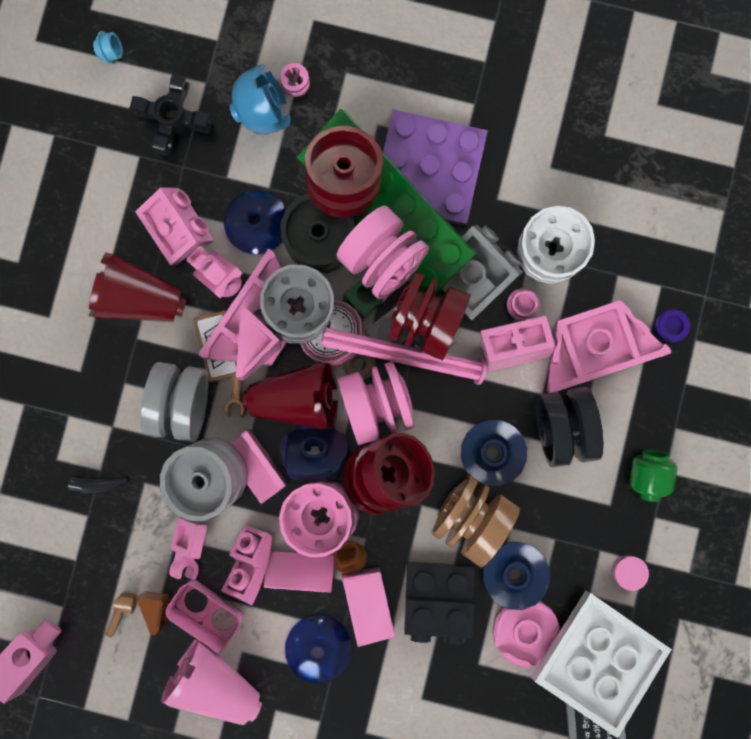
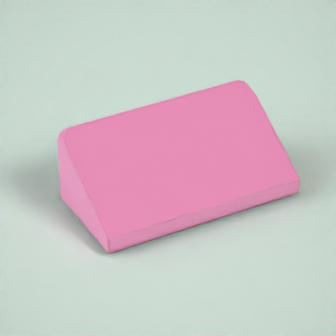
[264,550,334,593]

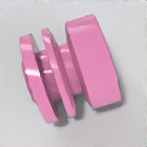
[336,206,429,299]
[337,361,414,446]
[279,480,359,558]

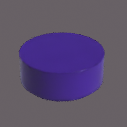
[654,309,690,343]

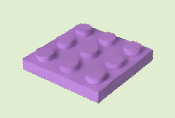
[383,109,488,227]

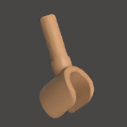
[224,372,247,418]
[105,592,138,638]

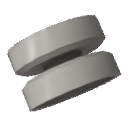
[141,362,209,443]
[160,438,247,521]

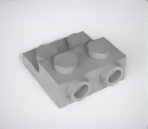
[442,225,523,320]

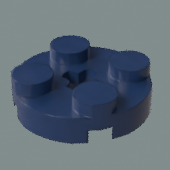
[280,425,348,482]

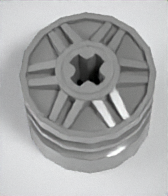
[260,265,334,344]

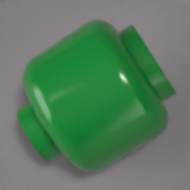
[630,450,677,502]

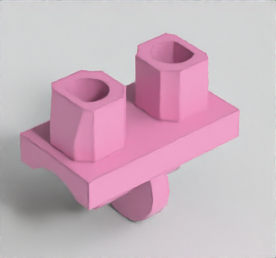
[186,246,243,299]

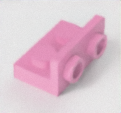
[135,188,213,265]

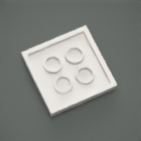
[531,590,672,738]

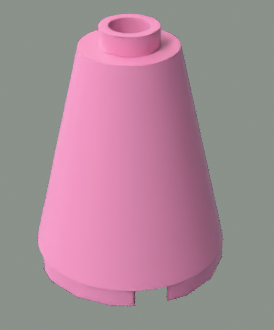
[161,639,262,725]

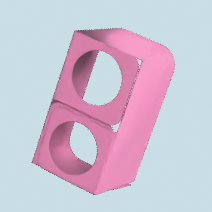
[342,567,395,647]
[166,580,245,654]

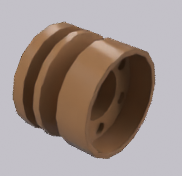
[431,474,520,567]

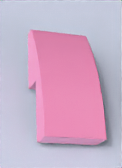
[221,525,272,605]

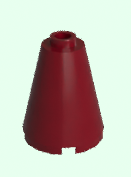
[88,252,187,322]
[242,362,338,430]

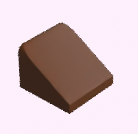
[137,591,170,635]

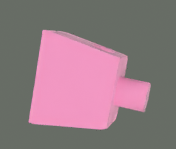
[0,619,62,704]

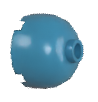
[230,64,290,135]

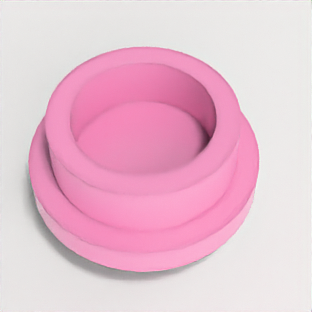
[507,288,540,321]

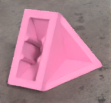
[236,308,280,380]

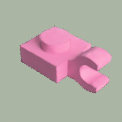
[169,517,208,580]

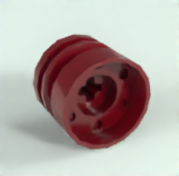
[389,272,471,361]
[342,433,435,515]

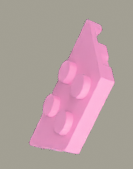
[198,249,304,366]
[547,300,672,393]

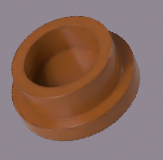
[334,541,367,575]

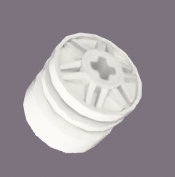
[517,206,595,285]

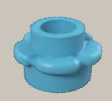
[93,31,123,64]

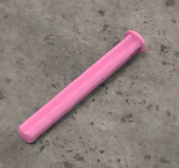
[321,328,487,385]

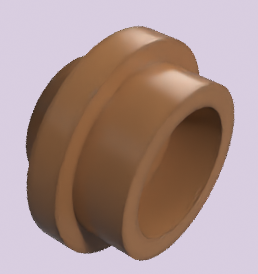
[343,354,376,380]

